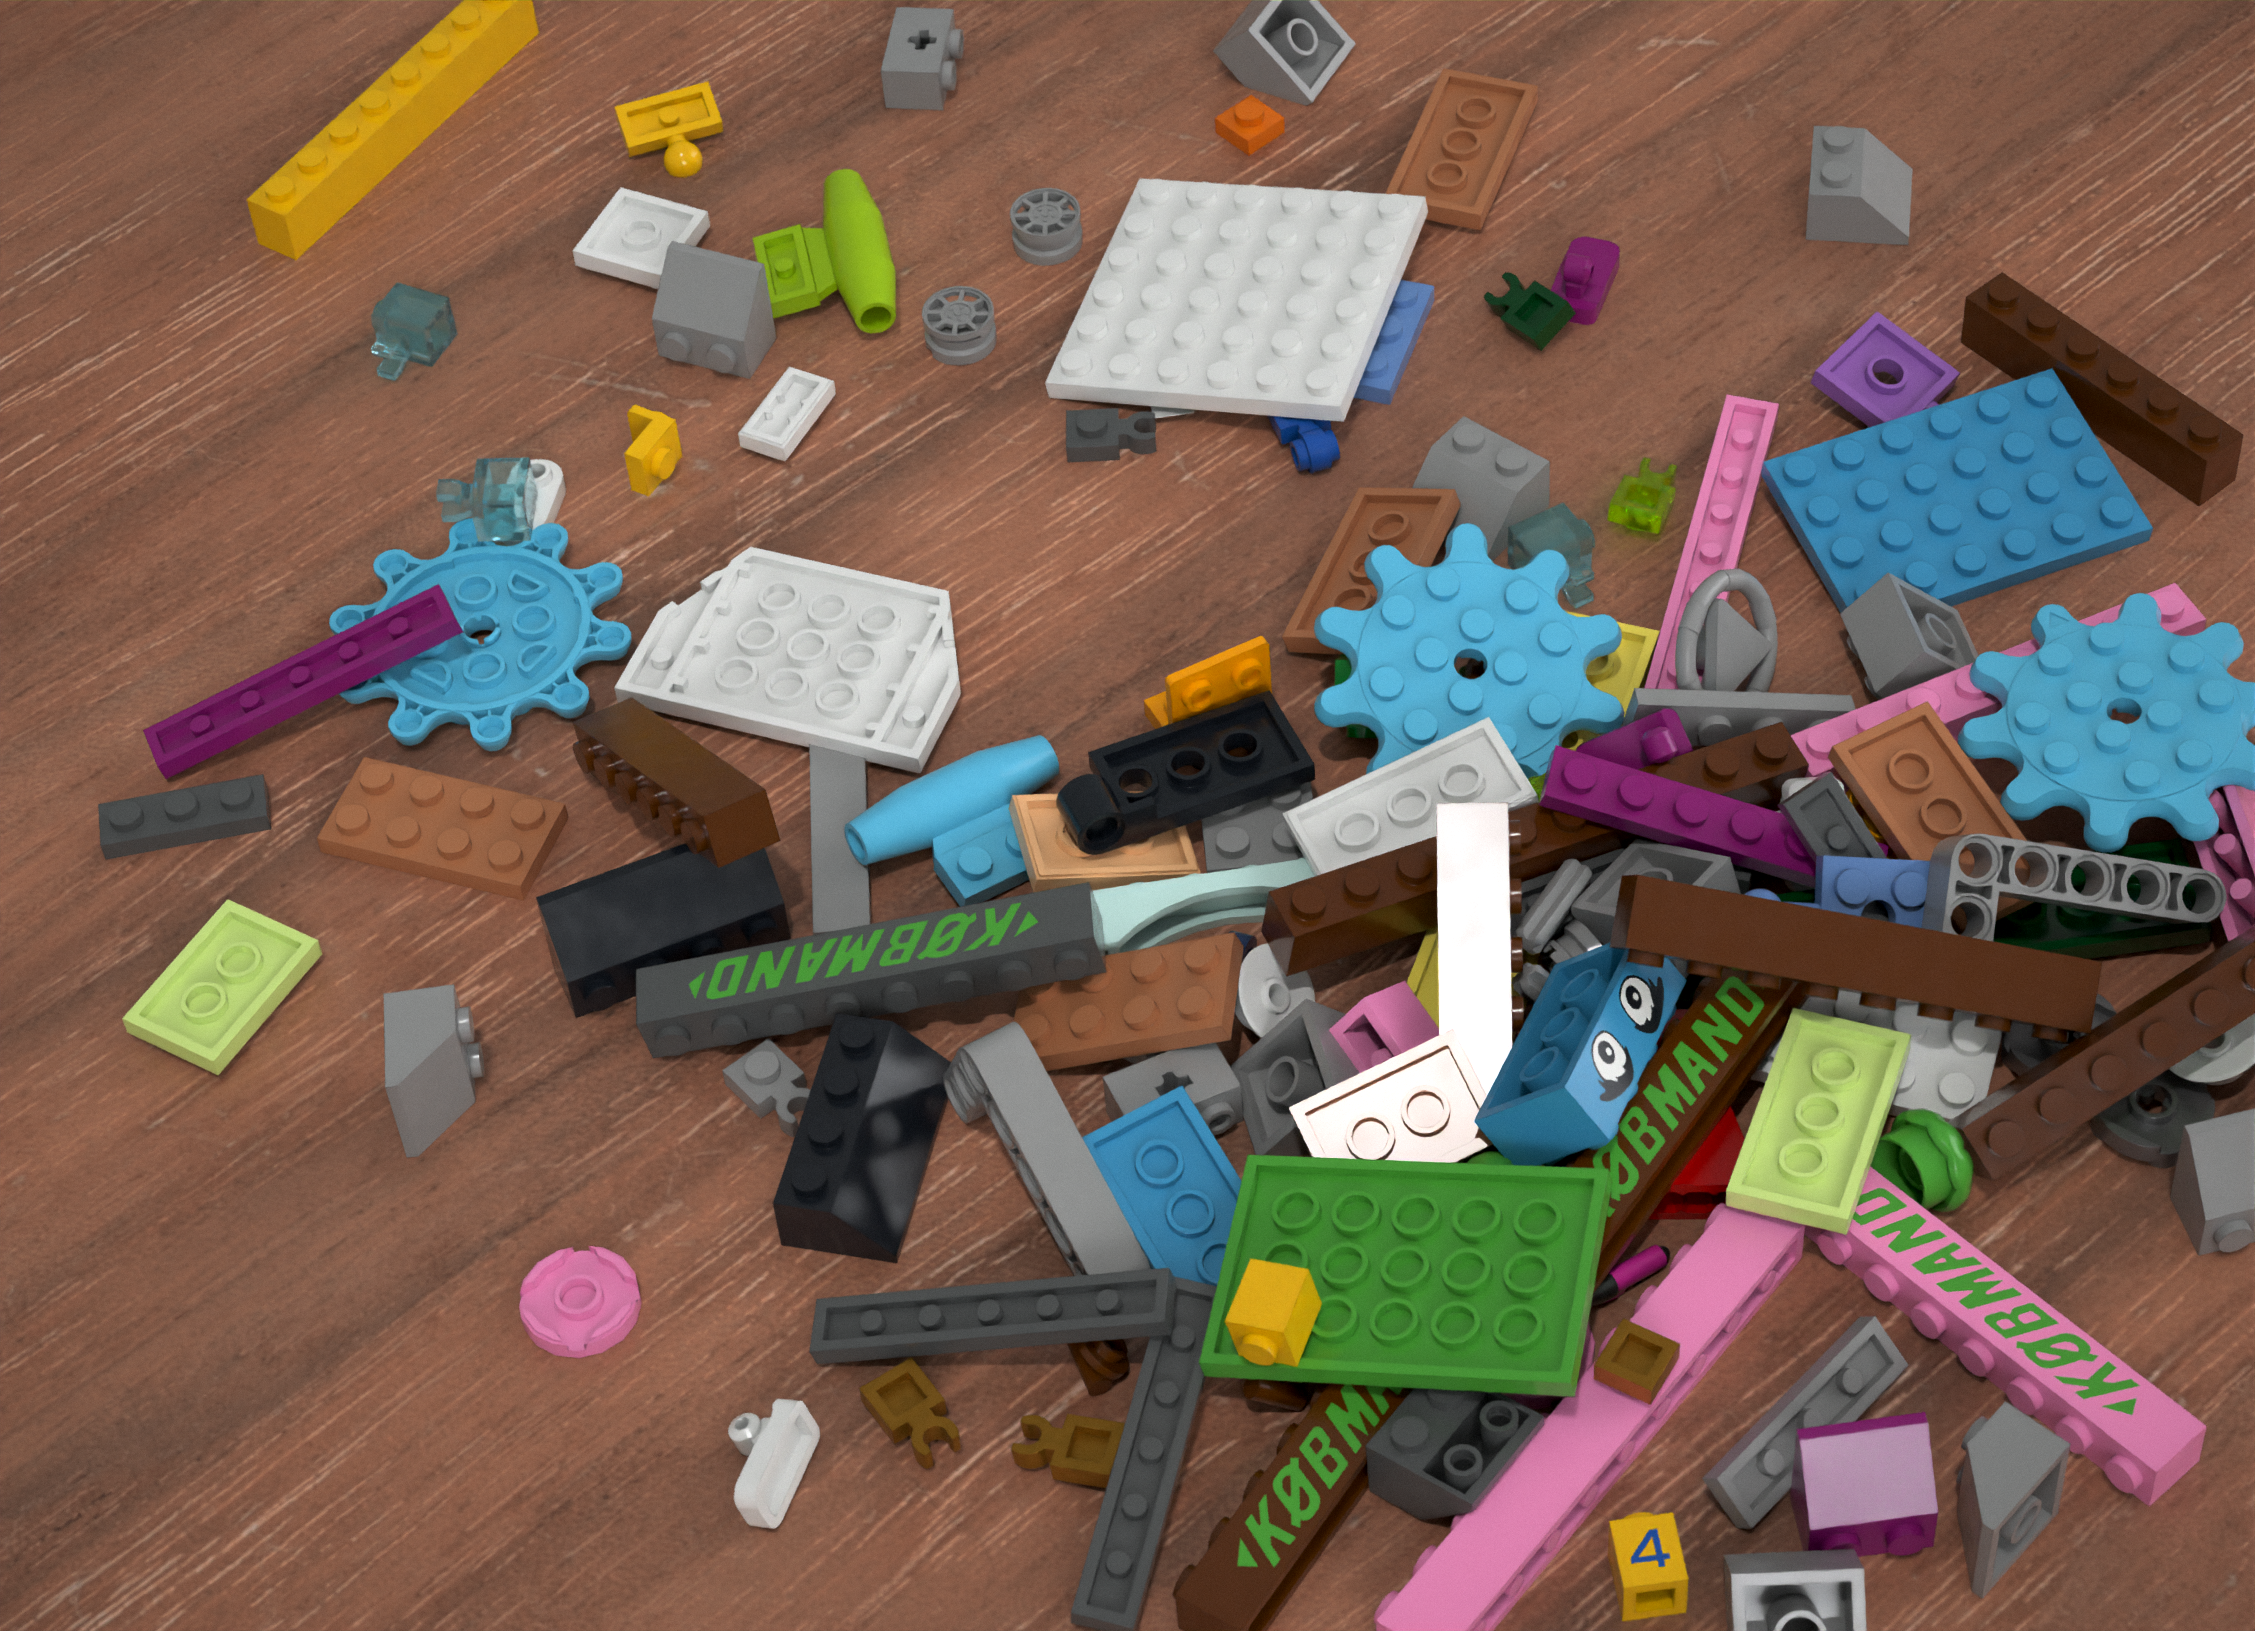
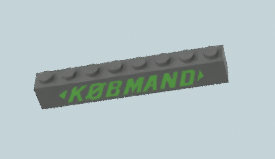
[636,882,1107,1058]

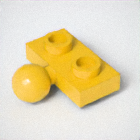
[614,81,723,178]

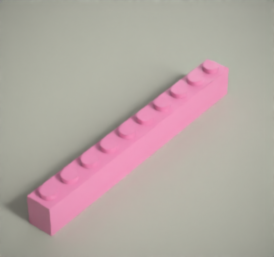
[1374,1203,1805,1631]

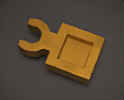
[859,1357,961,1469]
[1011,1414,1125,1488]

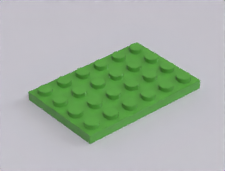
[1199,1155,1612,1397]

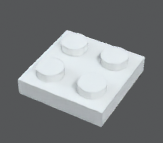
[573,187,710,289]

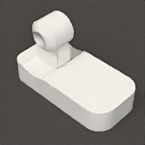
[728,1399,820,1528]

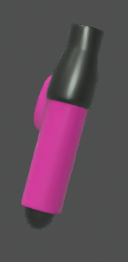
[1591,1245,1670,1306]

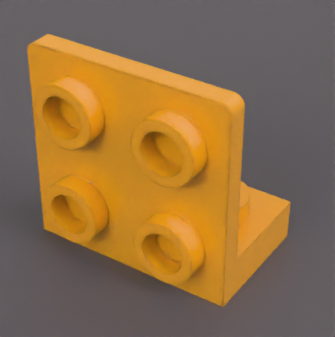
[1144,636,1272,729]

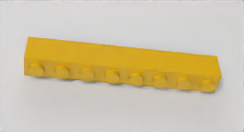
[246,0,539,260]

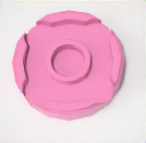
[519,1246,642,1358]

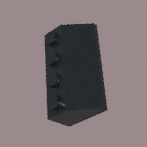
[536,843,791,1018]
[773,1013,951,1263]

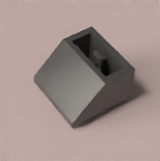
[1366,1388,1544,1520]

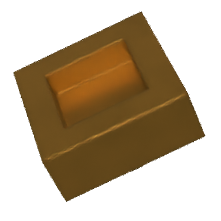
[1593,1318,1680,1405]

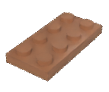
[1385,68,1538,230]
[1282,487,1461,654]
[1828,701,2034,935]
[317,757,569,901]
[1014,932,1244,1071]

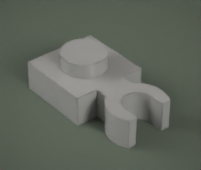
[722,1038,811,1137]

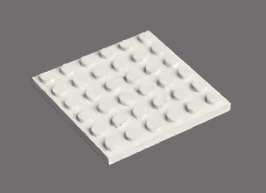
[1045,178,1428,422]

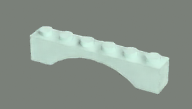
[1092,857,1315,955]

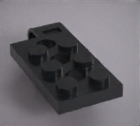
[1056,690,1315,855]

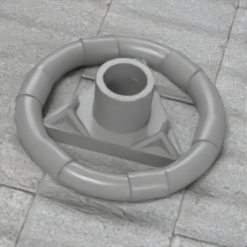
[1675,568,1778,692]

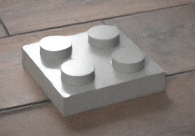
[1201,781,1313,873]

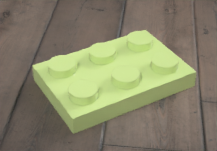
[122,899,322,1075]

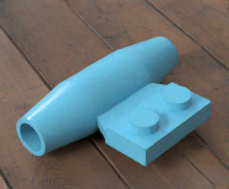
[844,735,1059,907]

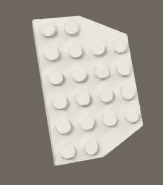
[614,547,961,773]

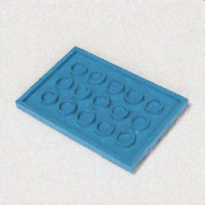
[1761,368,2153,613]

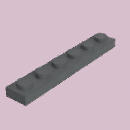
[809,1268,1176,1364]
[1071,1276,1217,1631]

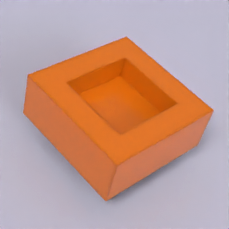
[1215,95,1285,156]

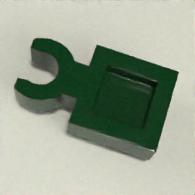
[1484,272,1576,351]

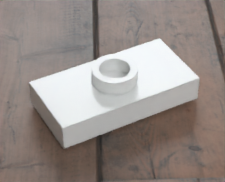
[738,367,836,461]

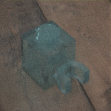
[371,282,458,381]
[436,458,538,542]
[1508,503,1595,609]

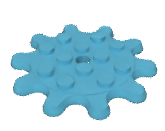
[329,518,632,751]
[1314,523,1625,794]
[1958,593,2255,853]

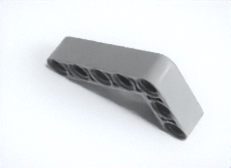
[1922,834,2226,941]
[943,1021,1151,1276]

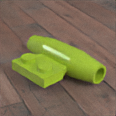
[752,169,896,333]

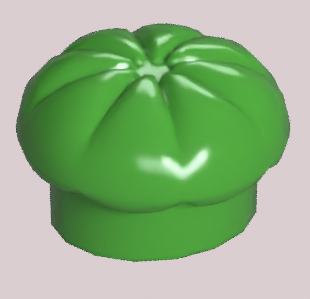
[1871,1108,1974,1212]

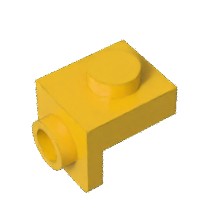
[624,405,683,497]

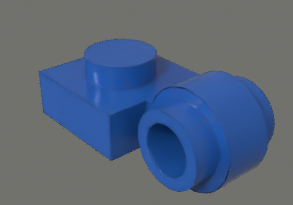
[1267,416,1340,474]

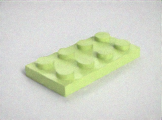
[1726,1008,1911,1235]

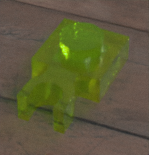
[1607,457,1677,534]

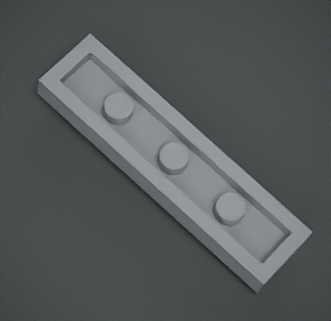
[1622,688,1855,746]
[1702,1316,1908,1529]

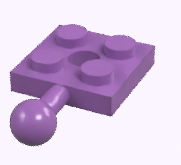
[1810,312,1960,427]

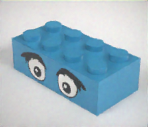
[1474,943,1686,1166]

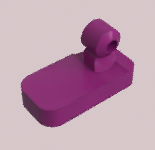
[1551,237,1620,325]
[1575,708,1693,769]

